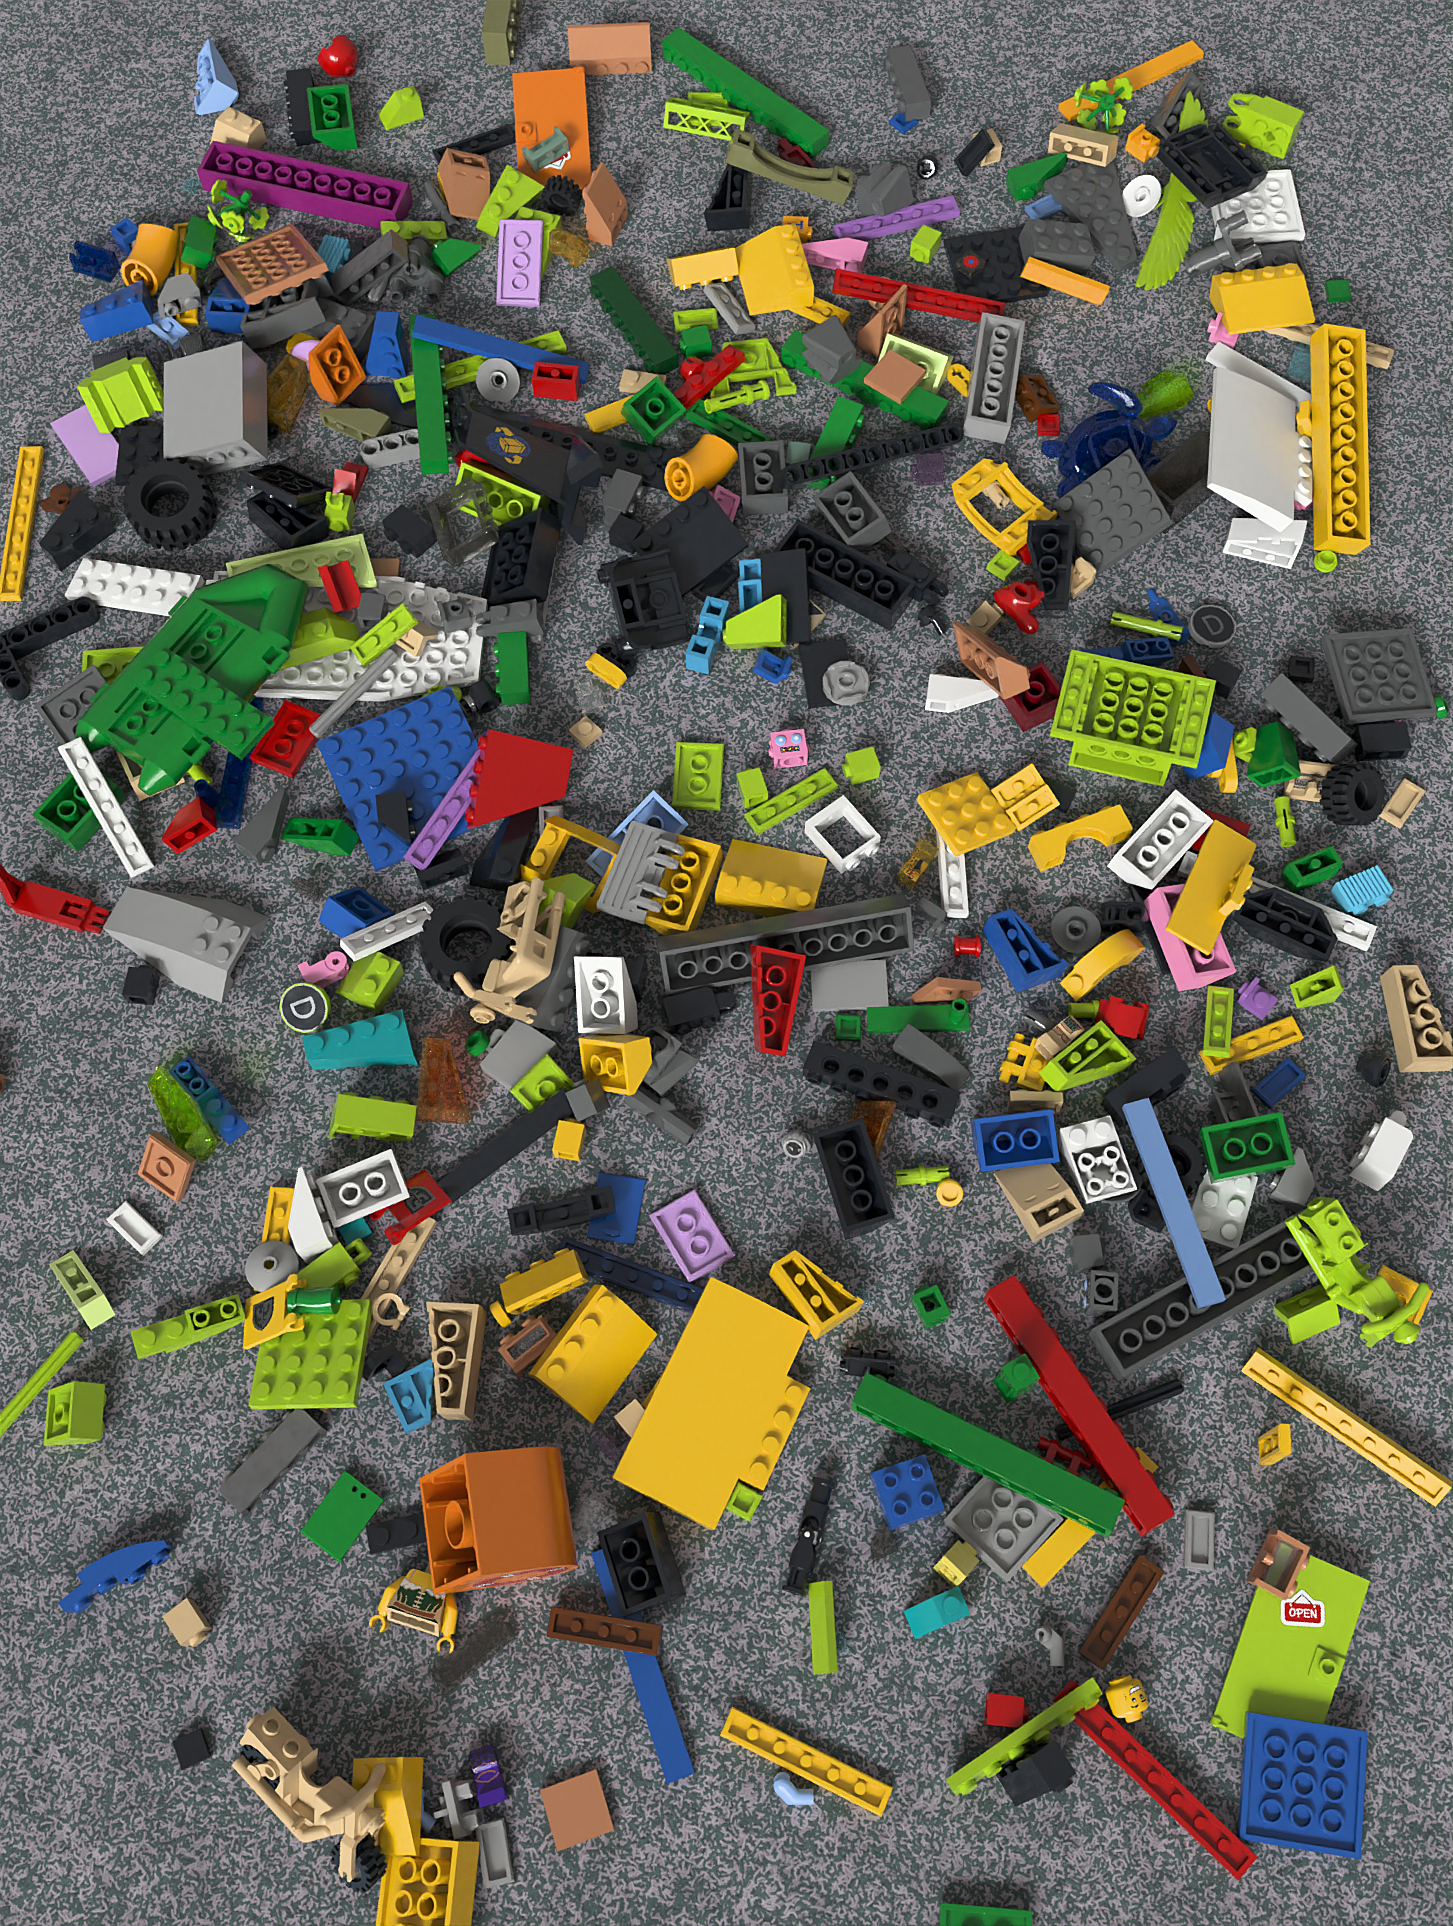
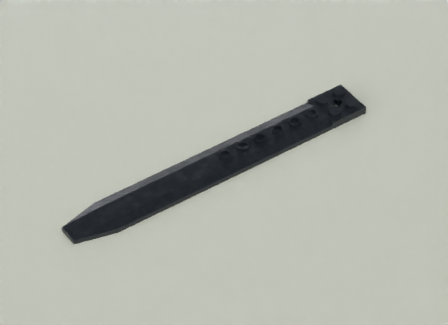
[346,384,685,491]

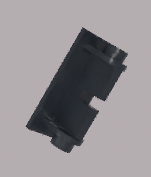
[839,1347,896,1380]

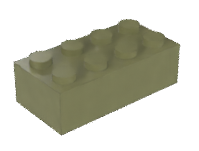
[481,0,523,66]

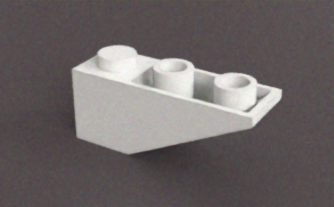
[925,674,998,713]

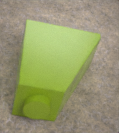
[723,595,787,649]

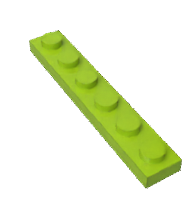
[945,1677,1102,1795]

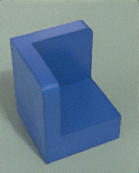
[110,217,138,256]

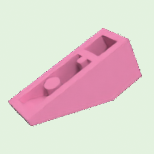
[802,238,868,273]

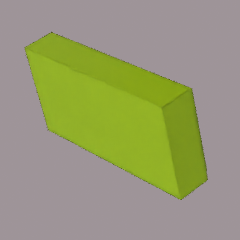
[673,308,718,333]

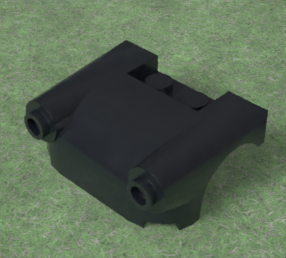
[597,548,691,657]

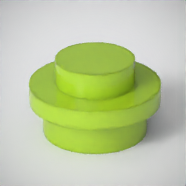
[1313,550,1338,573]

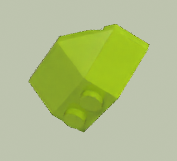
[278,607,360,671]
[537,873,596,936]

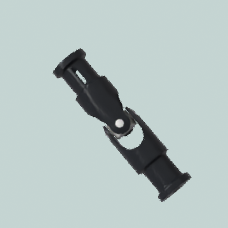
[782,1477,836,1597]

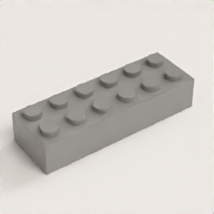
[962,312,1025,444]

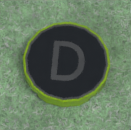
[279,981,331,1033]

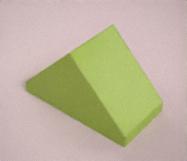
[1289,965,1344,1008]

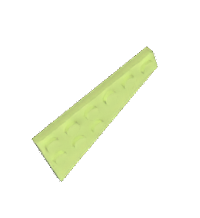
[226,534,378,588]

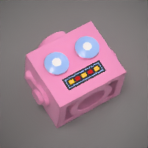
[768,729,810,769]

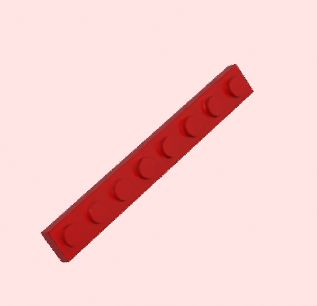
[832,268,1005,323]
[1052,1678,1258,1881]

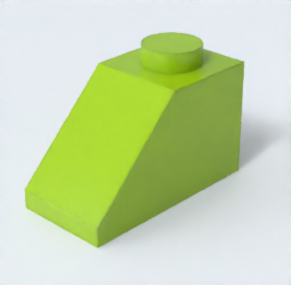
[378,85,424,130]

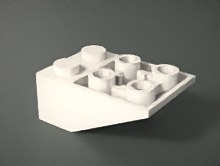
[1056,1115,1137,1204]
[288,1167,339,1264]

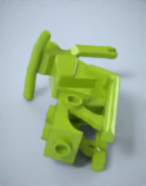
[1285,1197,1430,1348]

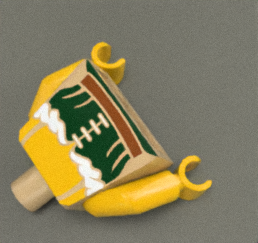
[369,1563,458,1653]

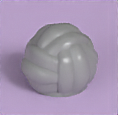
[781,1129,811,1158]

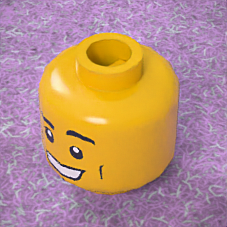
[1105,1674,1149,1723]

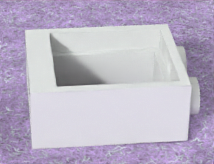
[805,795,881,874]

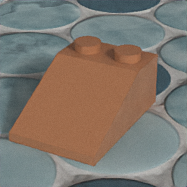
[856,284,907,359]

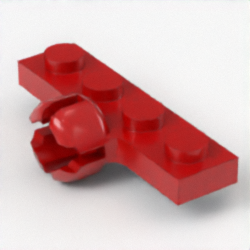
[672,344,746,411]

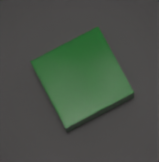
[1324,279,1352,303]
[835,1014,862,1042]

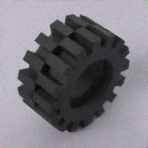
[541,175,583,217]

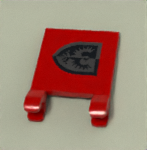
[369,1169,451,1245]

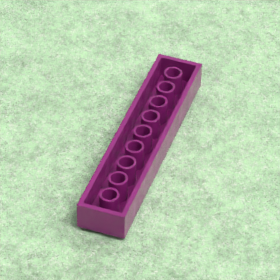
[197,141,413,229]

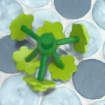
[1074,77,1133,135]
[207,180,270,243]

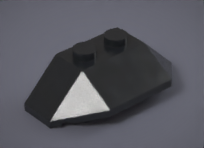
[1232,887,1338,962]

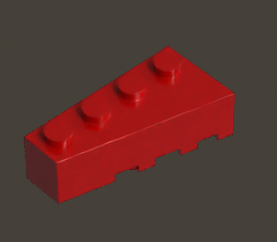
[750,944,806,1057]

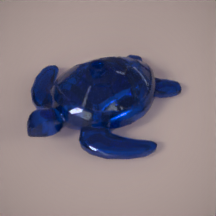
[1041,382,1177,499]

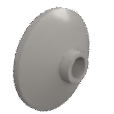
[476,358,520,402]
[245,1241,299,1292]

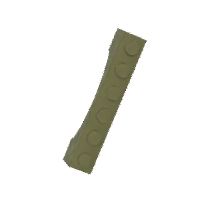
[725,128,854,205]

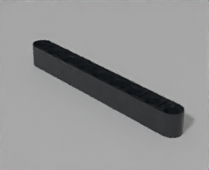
[776,423,964,489]

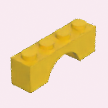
[1028,804,1133,872]

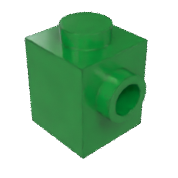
[678,325,712,361]

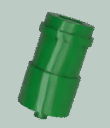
[287,1287,342,1315]

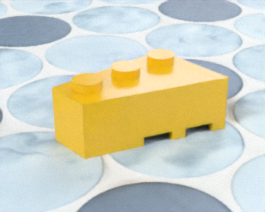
[769,1250,864,1340]

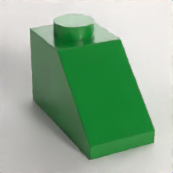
[429,238,482,278]

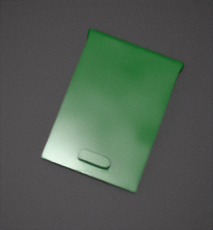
[300,1470,385,1563]

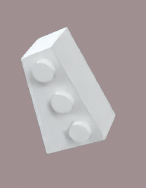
[1223,518,1307,569]

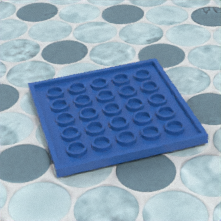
[316,686,486,872]

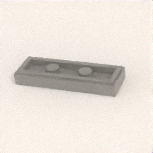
[704,283,756,335]

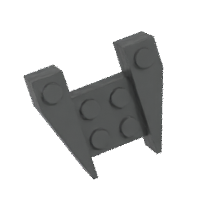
[240,273,334,349]

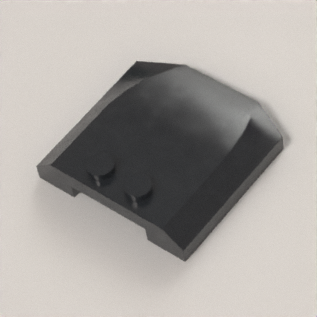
[1156,124,1268,209]

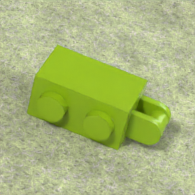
[297,1238,372,1289]

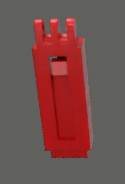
[0,864,110,935]

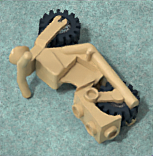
[232,1707,387,1893]

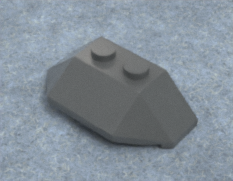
[1150,70,1204,140]

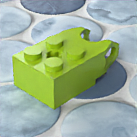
[1222,93,1304,159]

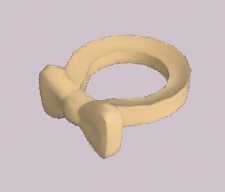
[371,1293,410,1331]

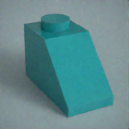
[903,1586,970,1639]

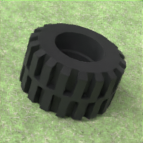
[1319,764,1386,826]
[1135,1130,1207,1198]

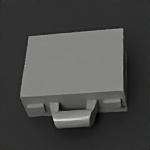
[480,1020,558,1090]

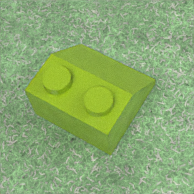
[335,951,405,1014]
[44,1381,107,1446]

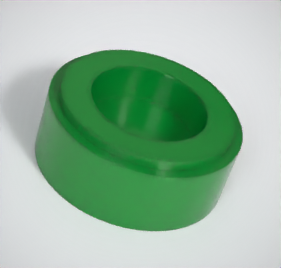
[1433,694,1449,719]
[465,1030,490,1057]

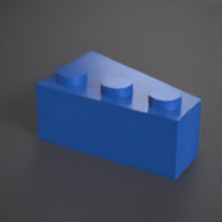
[364,311,410,378]
[982,909,1069,993]

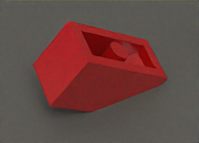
[162,797,217,854]

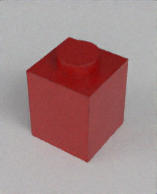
[984,1693,1029,1729]

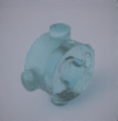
[181,179,199,194]
[850,1288,871,1308]
[836,1632,850,1654]

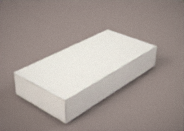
[106,1201,163,1256]

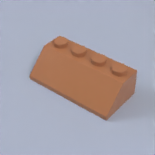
[568,22,652,75]
[952,621,1030,700]

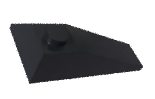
[1027,520,1078,610]
[469,807,539,892]

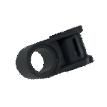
[1100,901,1150,933]

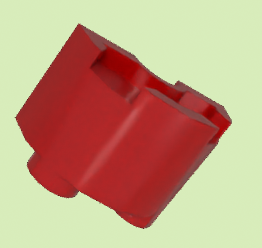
[1095,996,1150,1040]

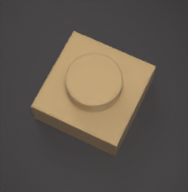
[568,716,603,749]

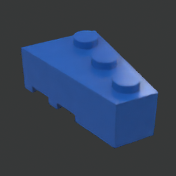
[80,279,154,342]

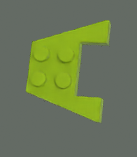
[711,338,796,398]

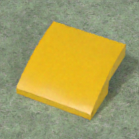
[990,763,1060,831]

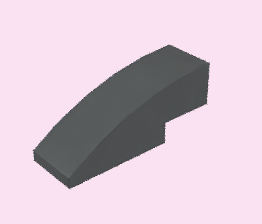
[893,1024,970,1091]

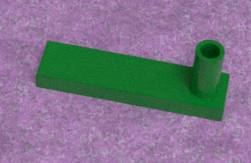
[866,998,970,1034]

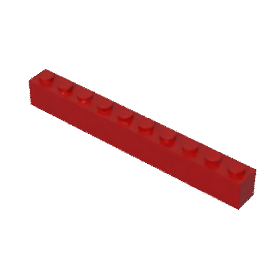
[984,1276,1175,1538]

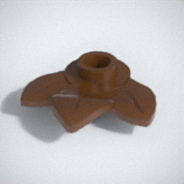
[39,484,84,515]

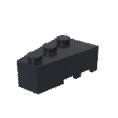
[246,491,329,550]
[1101,1047,1192,1128]
[996,1740,1076,1807]

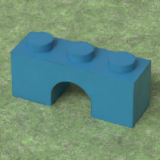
[685,596,730,675]

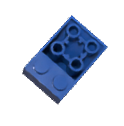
[205,279,260,334]

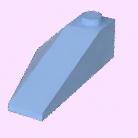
[194,38,239,115]
[586,790,689,878]

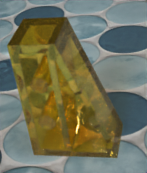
[267,353,311,435]

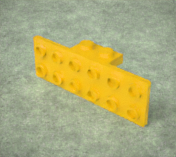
[1165,820,1257,955]

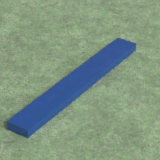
[412,315,589,385]
[591,1549,695,1784]

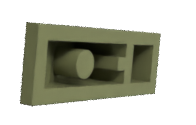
[318,408,393,442]

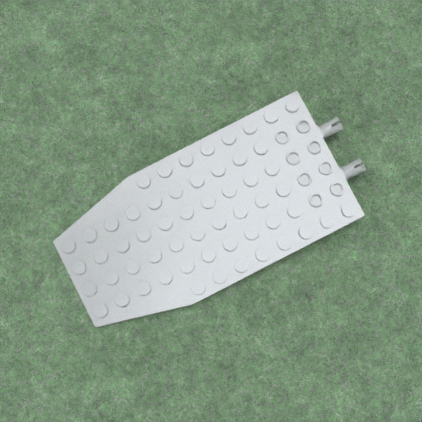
[206,571,488,702]

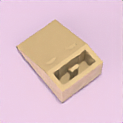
[994,1163,1084,1243]

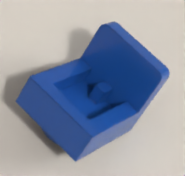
[752,649,793,684]

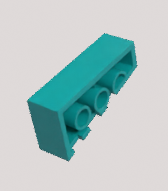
[302,1009,418,1070]

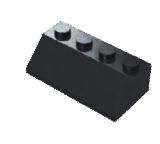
[813,1118,895,1240]

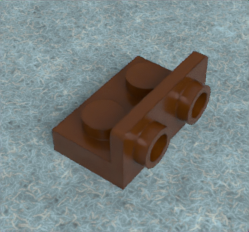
[1015,374,1061,423]

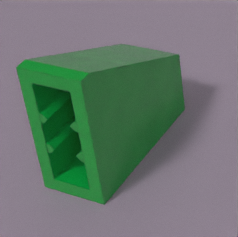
[1246,722,1301,788]

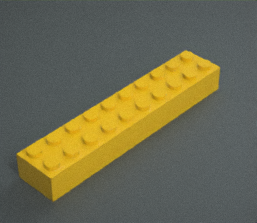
[1310,324,1370,555]

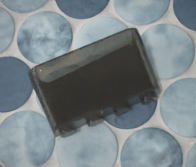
[1146,431,1215,534]

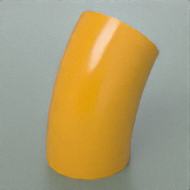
[121,224,180,296]
[665,434,738,501]

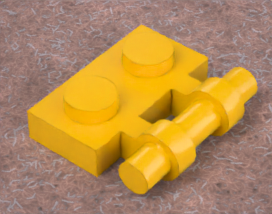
[999,1033,1049,1092]

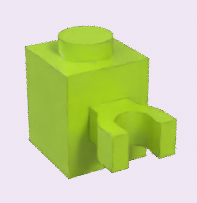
[324,492,355,532]

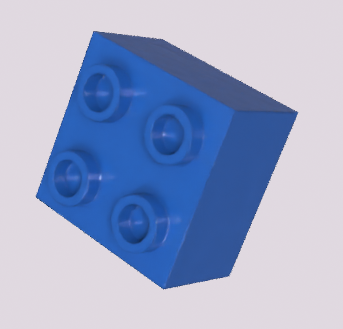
[870,1454,945,1532]

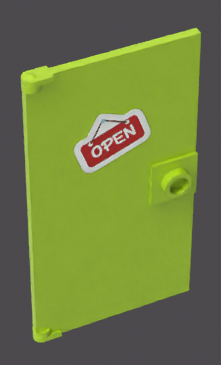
[1210,1543,1370,1739]

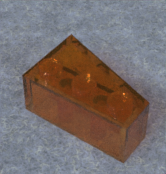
[416,1037,469,1124]

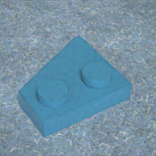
[383,1359,434,1434]

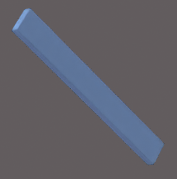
[1122,1098,1226,1309]

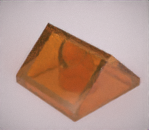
[849,1101,897,1161]

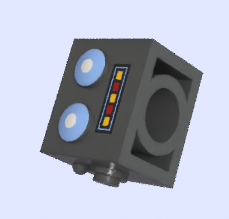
[1084,1270,1119,1318]

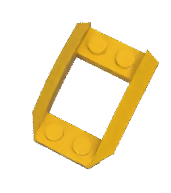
[951,459,1057,557]
[520,815,621,914]

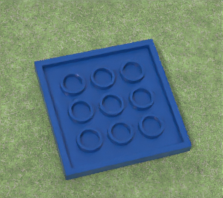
[1237,1711,1368,1859]

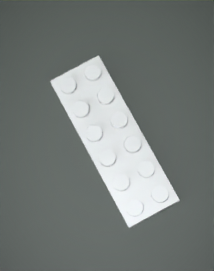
[65,558,205,617]

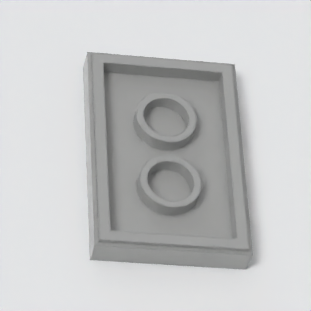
[810,960,889,1012]

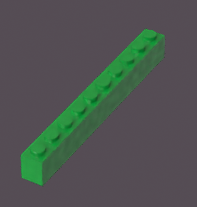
[662,27,829,159]
[851,1373,1125,1538]

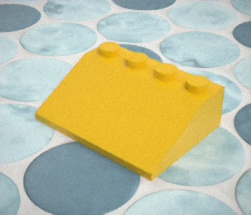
[735,223,814,315]
[1209,263,1315,335]
[715,839,828,917]
[528,1284,658,1424]
[376,1837,480,1926]

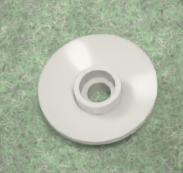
[1122,175,1161,217]

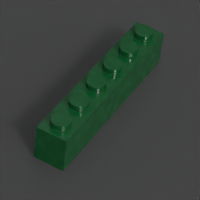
[589,266,679,375]

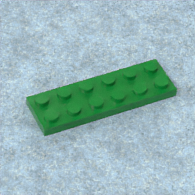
[130,645,275,760]

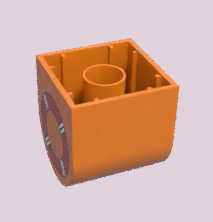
[419,1447,578,1595]

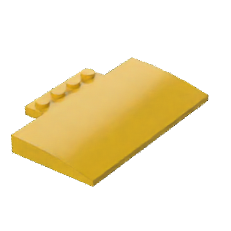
[612,1277,811,1530]

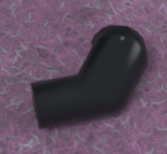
[199,268,224,296]

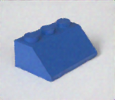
[970,1109,1060,1172]

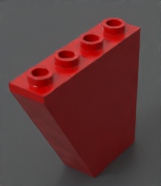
[465,729,573,829]

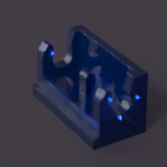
[69,240,121,283]

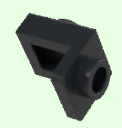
[1128,1188,1166,1233]
[362,1343,409,1381]

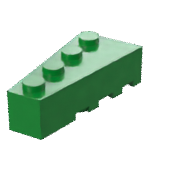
[807,396,866,490]

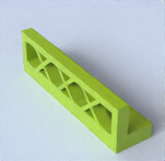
[663,97,750,141]

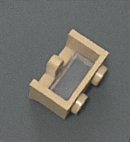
[1283,759,1339,802]

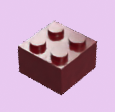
[999,662,1061,732]

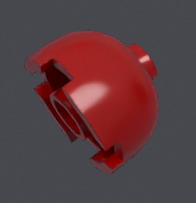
[317,35,359,78]

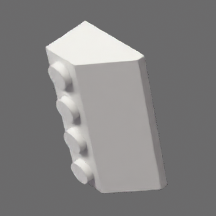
[1107,789,1214,890]

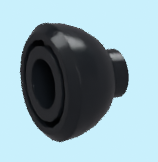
[1356,1052,1391,1088]

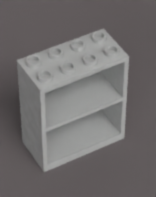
[163,341,268,476]

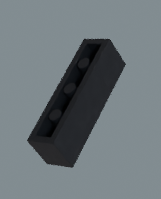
[283,68,321,146]

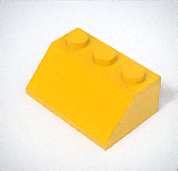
[666,247,739,290]
[578,1033,652,1095]
[499,1248,590,1315]

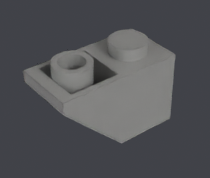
[157,272,202,320]
[1269,1147,1316,1213]

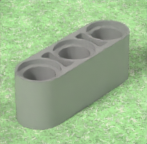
[360,429,420,469]

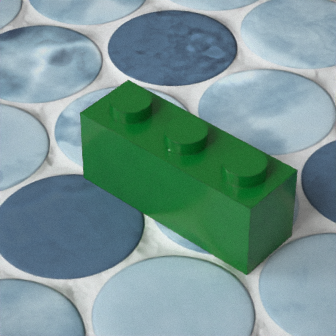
[494,631,531,705]

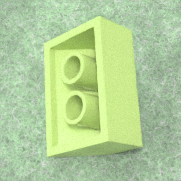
[878,333,954,395]

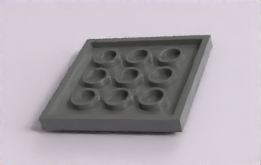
[1053,448,1174,577]
[1321,628,1438,724]

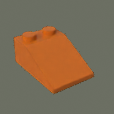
[308,324,366,406]

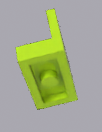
[1273,1284,1341,1345]

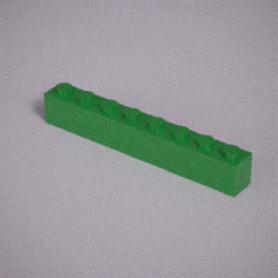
[409,314,453,475]
[781,330,949,430]

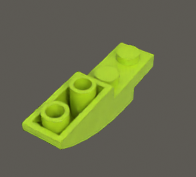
[130,1294,246,1360]

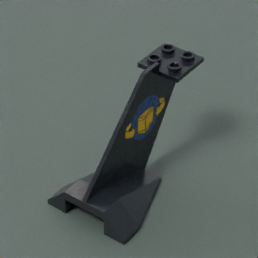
[450,386,603,545]

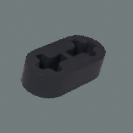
[596,643,636,678]

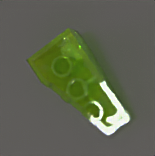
[1100,369,1195,428]
[147,1066,219,1161]

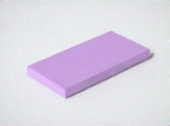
[496,219,543,307]
[50,405,119,487]

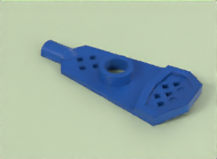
[1147,589,1190,646]

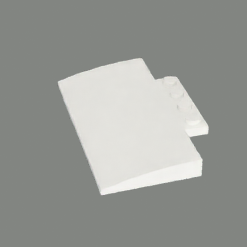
[1207,366,1312,532]

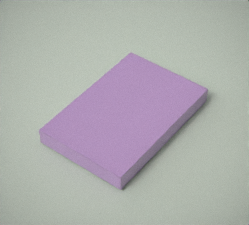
[649,1189,735,1283]

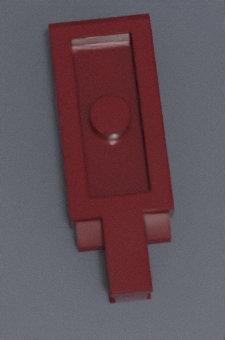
[777,137,818,168]

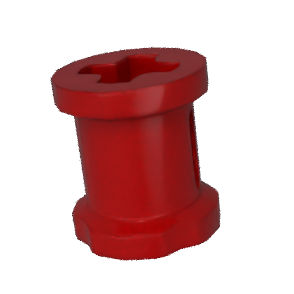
[953,935,981,957]

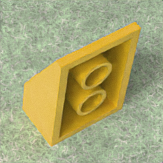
[352,1757,423,1855]

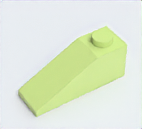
[49,1250,115,1330]

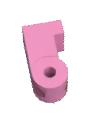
[297,951,350,988]

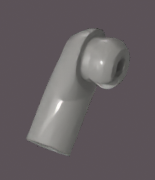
[1035,1625,1065,1667]

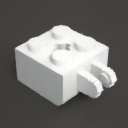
[1349,1110,1413,1191]

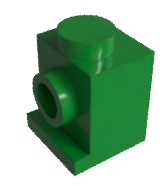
[911,1284,951,1330]

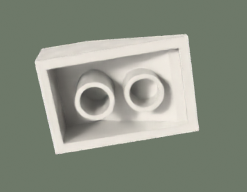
[574,956,638,1034]

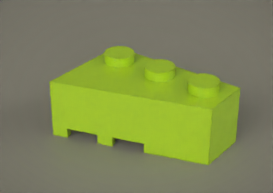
[1039,1020,1136,1092]

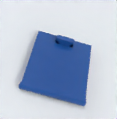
[587,1172,647,1245]

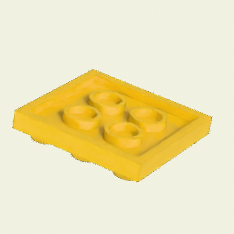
[916,772,1016,857]

